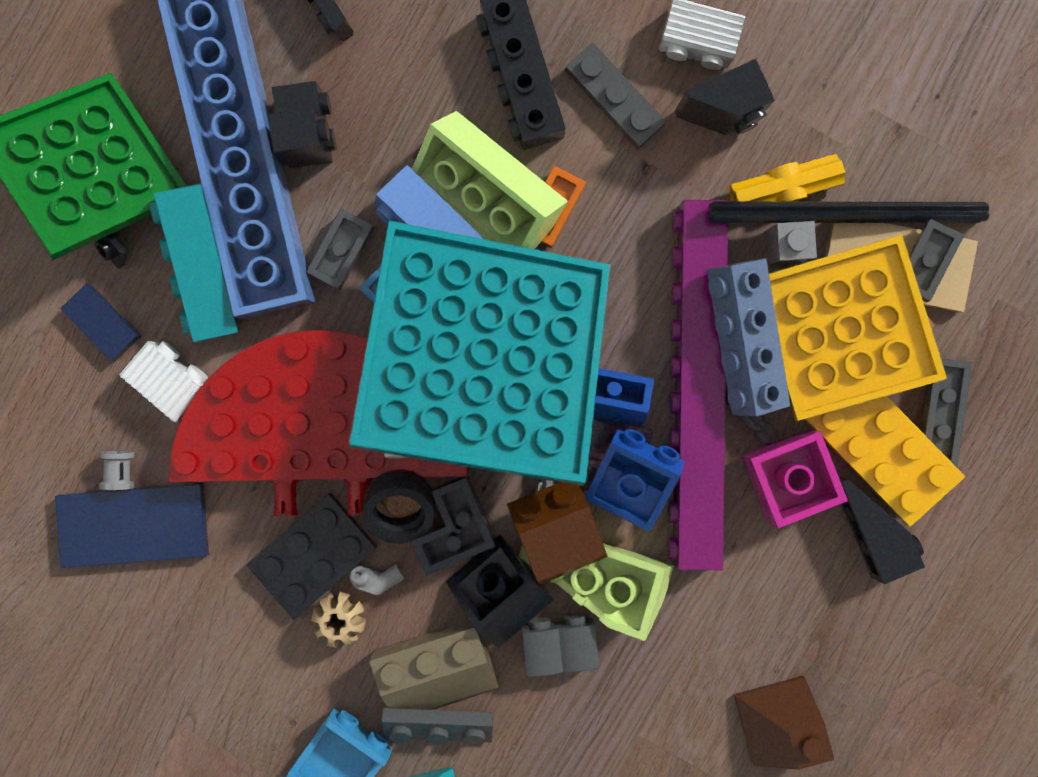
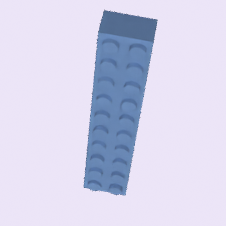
[158,0,316,320]

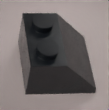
[675,59,775,135]
[446,535,554,648]

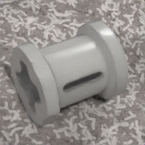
[99,450,135,490]

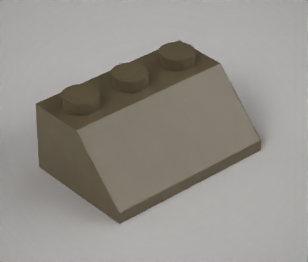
[369,620,499,710]

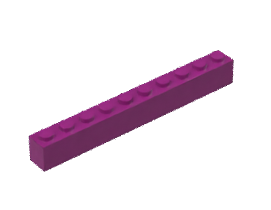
[667,200,728,570]

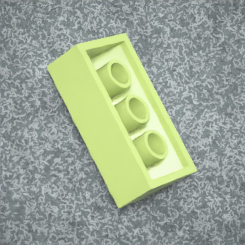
[412,111,568,249]

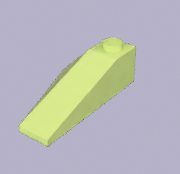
[519,543,674,641]

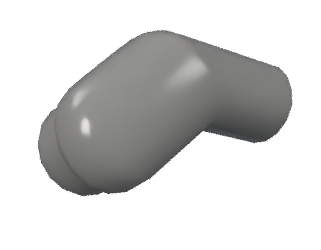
[349,564,406,595]

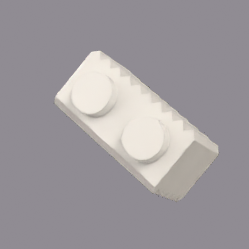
[659,0,745,70]
[119,341,208,423]

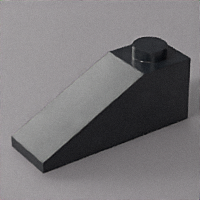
[839,477,925,584]

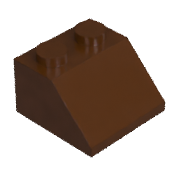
[507,482,607,585]

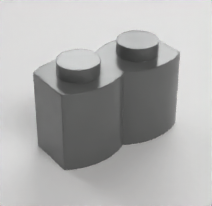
[521,613,600,677]

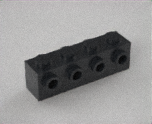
[476,0,566,150]

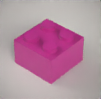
[741,429,848,529]

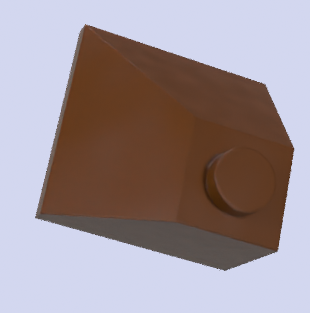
[734,676,835,770]

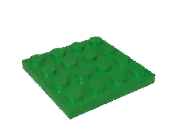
[0,73,187,261]

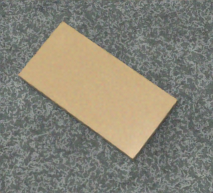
[824,223,978,313]

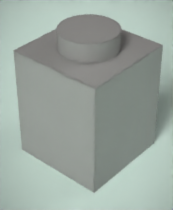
[767,221,817,266]

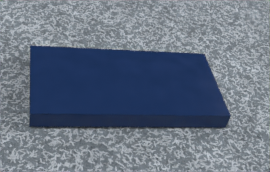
[55,483,209,568]

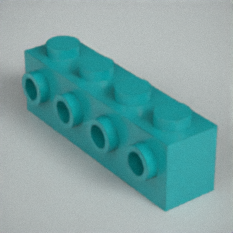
[149,184,239,342]

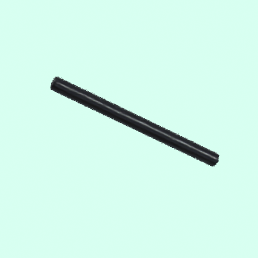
[708,201,990,223]

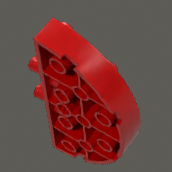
[169,330,469,516]

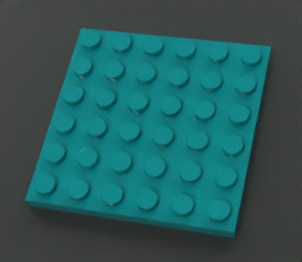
[349,221,610,485]

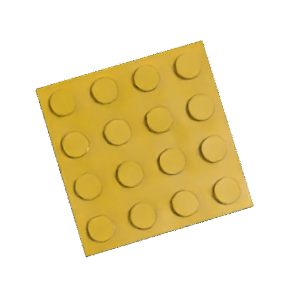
[769,234,947,421]

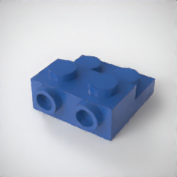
[585,429,685,532]

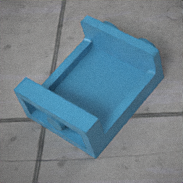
[285,707,392,777]

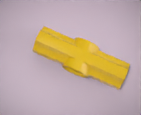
[729,154,845,201]

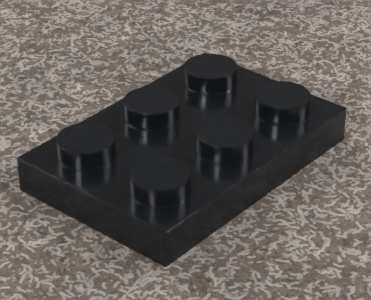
[246,493,378,620]

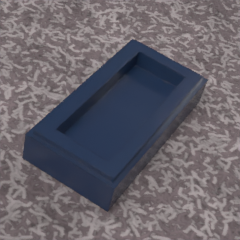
[60,283,141,361]

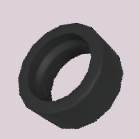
[362,470,435,544]

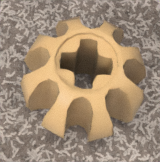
[311,592,366,648]

